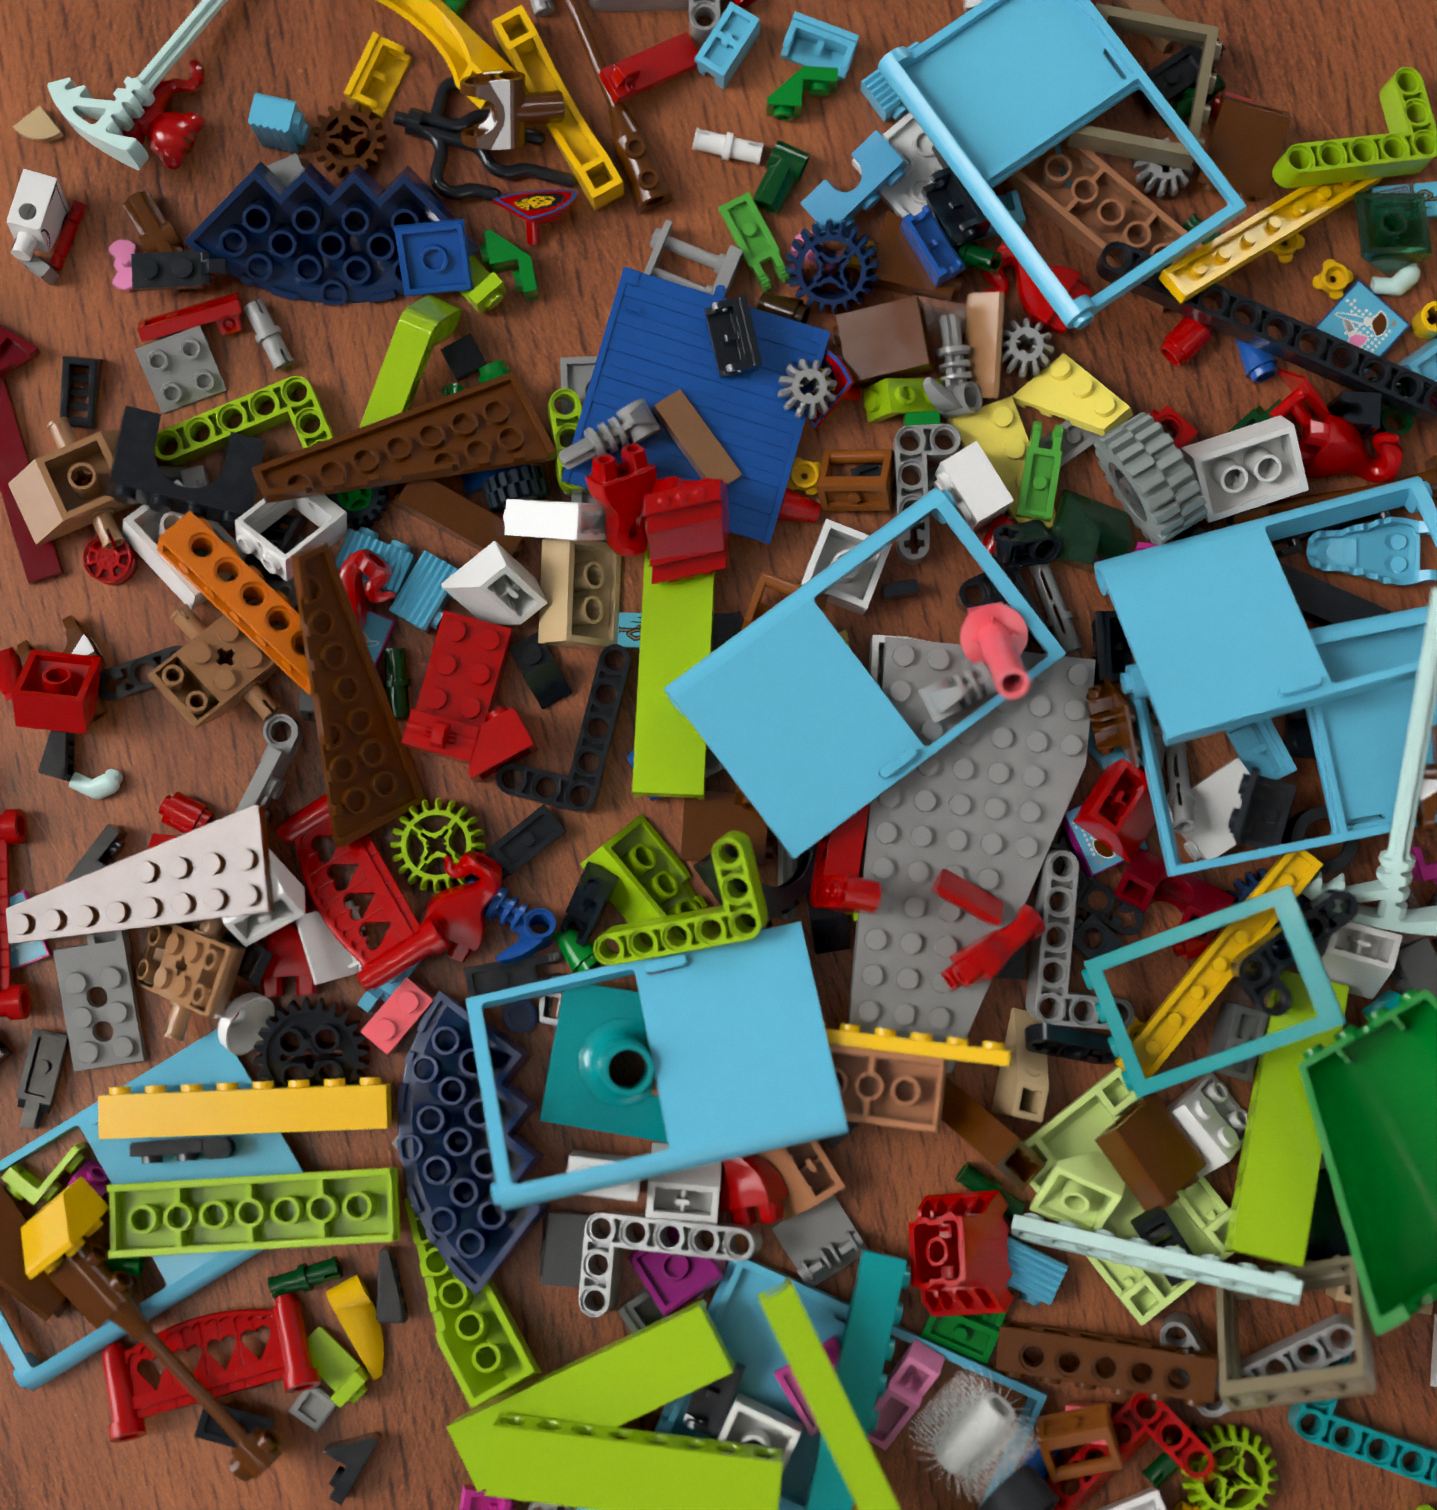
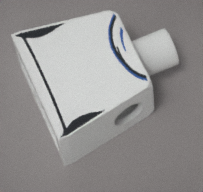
[7,169,70,261]

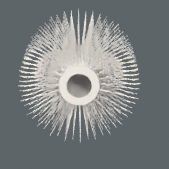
[909,1366,1042,1503]

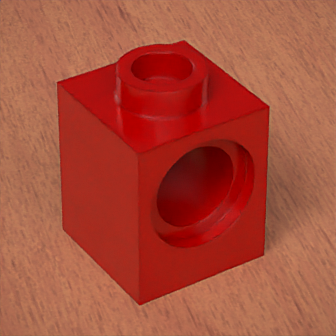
[1149,405,1198,451]

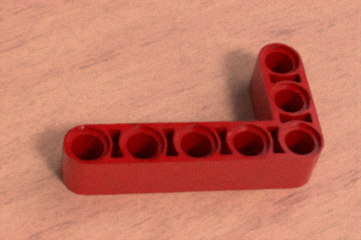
[810,802,882,913]
[1047,1392,1219,1510]

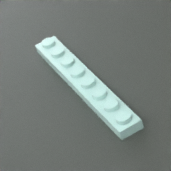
[1011,1213,1303,1306]

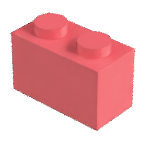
[360,977,435,1055]

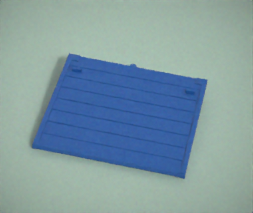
[561,267,830,545]

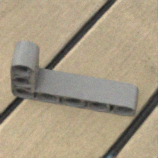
[1026,849,1135,1030]
[578,1210,763,1318]
[1160,1312,1356,1417]

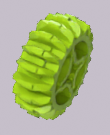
[390,798,486,893]
[1180,1423,1279,1510]

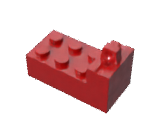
[401,610,515,765]

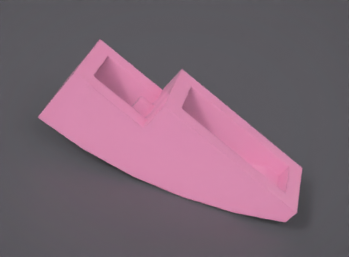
[867,1338,945,1451]

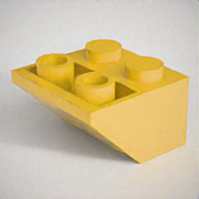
[21,1176,110,1279]

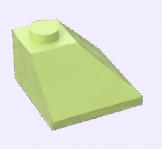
[1029,1151,1125,1232]

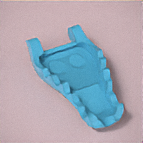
[1307,517,1437,586]

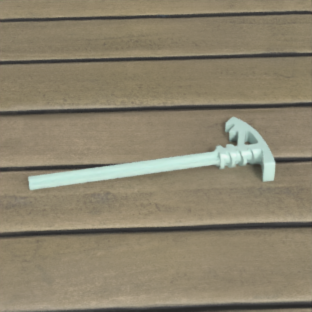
[47,0,228,170]
[1301,587,1437,936]

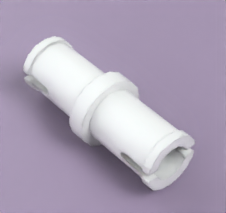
[692,127,764,165]

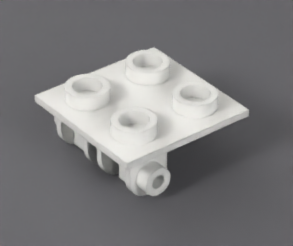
[295,900,370,985]

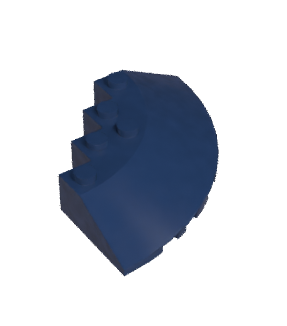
[184,161,479,305]
[396,990,551,1295]

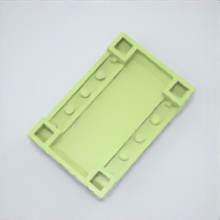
[1022,1066,1234,1326]

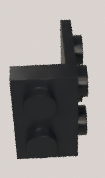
[1228,767,1298,849]

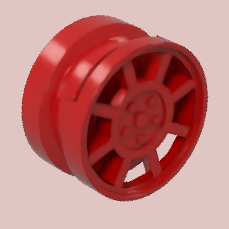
[82,534,138,586]

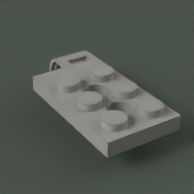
[235,714,304,823]
[53,930,147,1071]

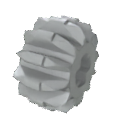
[1133,137,1194,199]
[1001,318,1054,378]
[777,359,837,419]

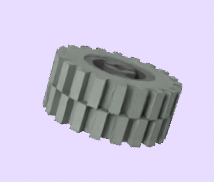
[1094,412,1207,545]

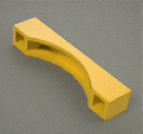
[376,0,515,109]
[492,5,624,210]

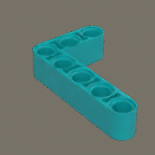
[1288,1337,1437,1488]

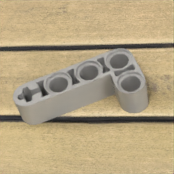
[587,0,720,43]
[892,424,961,565]

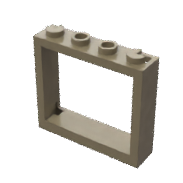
[1066,3,1222,170]
[1216,1255,1376,1412]

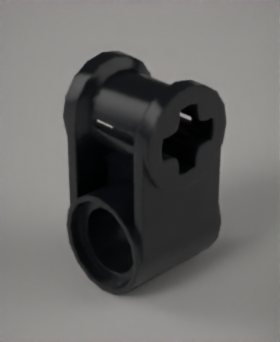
[991,520,1061,571]

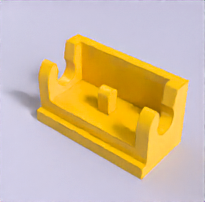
[344,32,411,120]

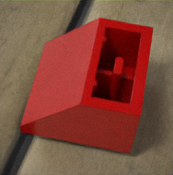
[1073,758,1156,862]

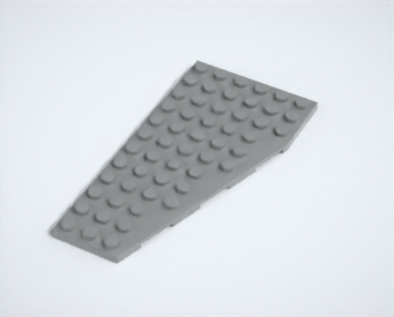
[847,637,1096,1073]

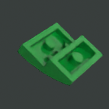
[921,1290,1014,1364]

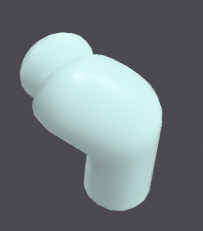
[1370,261,1421,296]
[69,769,123,800]

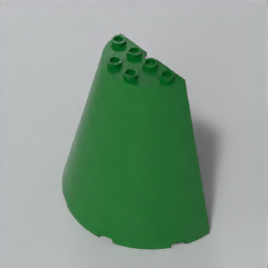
[1298,987,1437,1336]

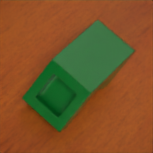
[766,66,838,121]
[479,230,539,301]

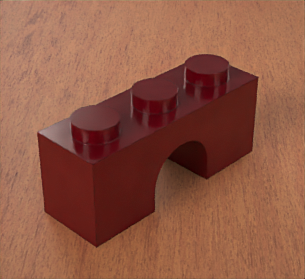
[1114,848,1236,945]

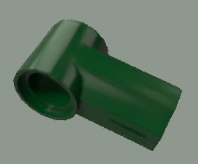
[753,140,810,215]

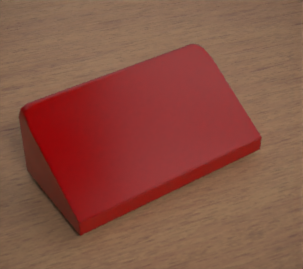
[931,869,1004,926]

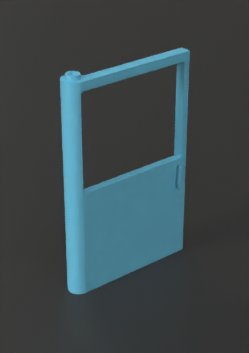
[878,0,1246,330]
[1094,476,1437,746]
[663,488,1066,860]
[1120,606,1437,877]
[465,921,849,1211]
[0,1028,305,1391]
[650,1258,1048,1510]

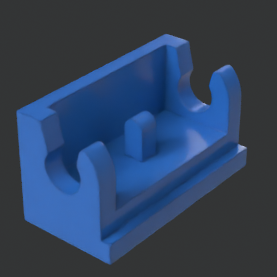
[900,205,966,287]

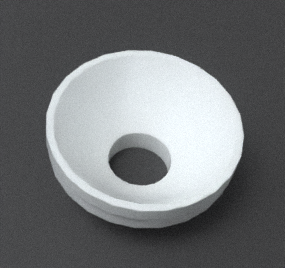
[218,992,275,1055]

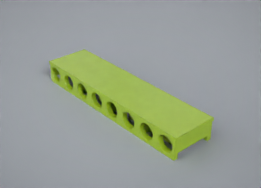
[632,548,716,800]
[1224,970,1349,1268]
[107,1167,400,1258]
[758,1277,901,1510]
[446,1299,736,1492]
[485,1412,784,1510]

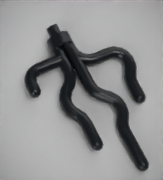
[393,76,577,202]

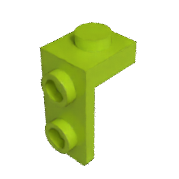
[459,255,506,315]
[863,378,943,423]
[1,1142,88,1205]
[307,1326,371,1408]

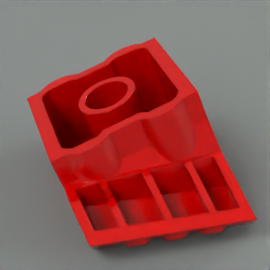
[644,476,730,585]
[908,1190,1014,1317]

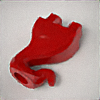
[982,242,1093,336]
[1298,415,1403,483]
[586,443,657,556]
[298,549,396,631]
[421,851,502,962]
[260,891,318,997]
[940,904,1046,990]
[719,1154,789,1226]

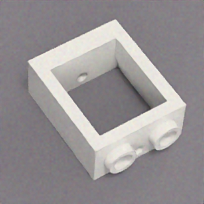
[235,495,347,582]
[503,499,606,540]

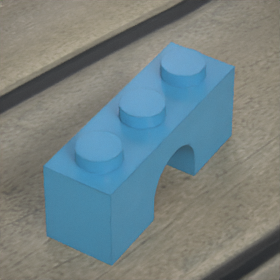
[800,130,910,231]

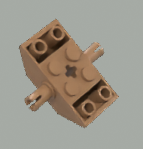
[8,417,138,550]
[147,597,300,729]
[134,918,246,1041]

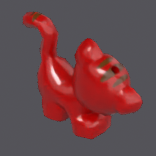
[123,59,205,170]

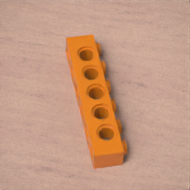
[157,511,311,696]

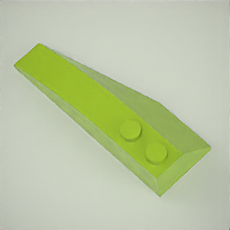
[580,814,722,969]
[404,1197,542,1409]

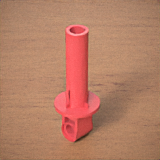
[960,601,1030,699]

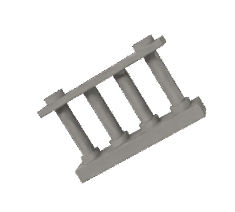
[644,219,743,299]

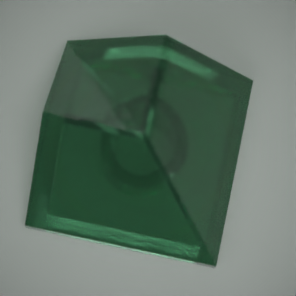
[1354,193,1432,275]
[1051,490,1132,574]

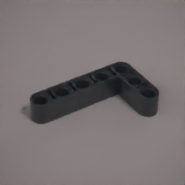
[496,644,632,813]

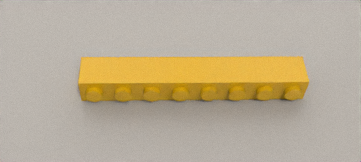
[98,1077,392,1139]

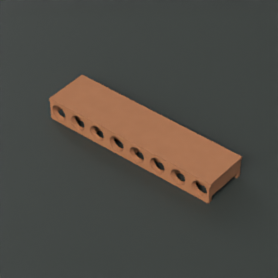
[1005,137,1204,313]
[651,1044,948,1133]

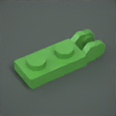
[718,192,790,293]
[1016,421,1063,522]

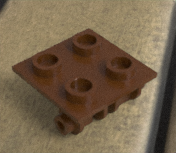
[1086,678,1142,769]

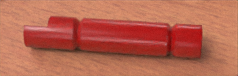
[48,200,87,271]

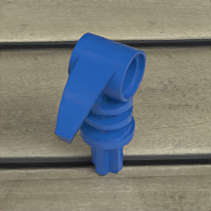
[466,878,556,964]

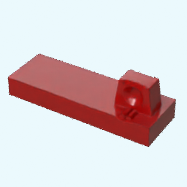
[598,32,698,105]
[137,292,243,342]

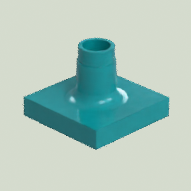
[539,983,668,1143]

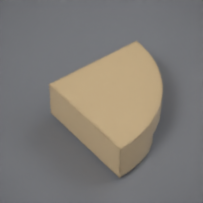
[13,106,64,142]

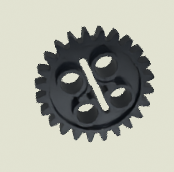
[253,997,370,1087]

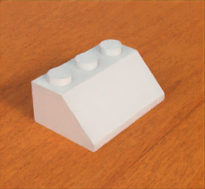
[1181,415,1309,523]
[121,479,247,611]

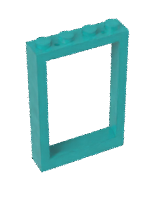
[1082,884,1346,1098]

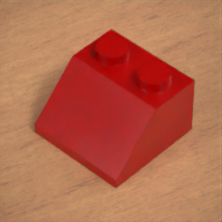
[11,649,102,734]
[467,705,538,783]

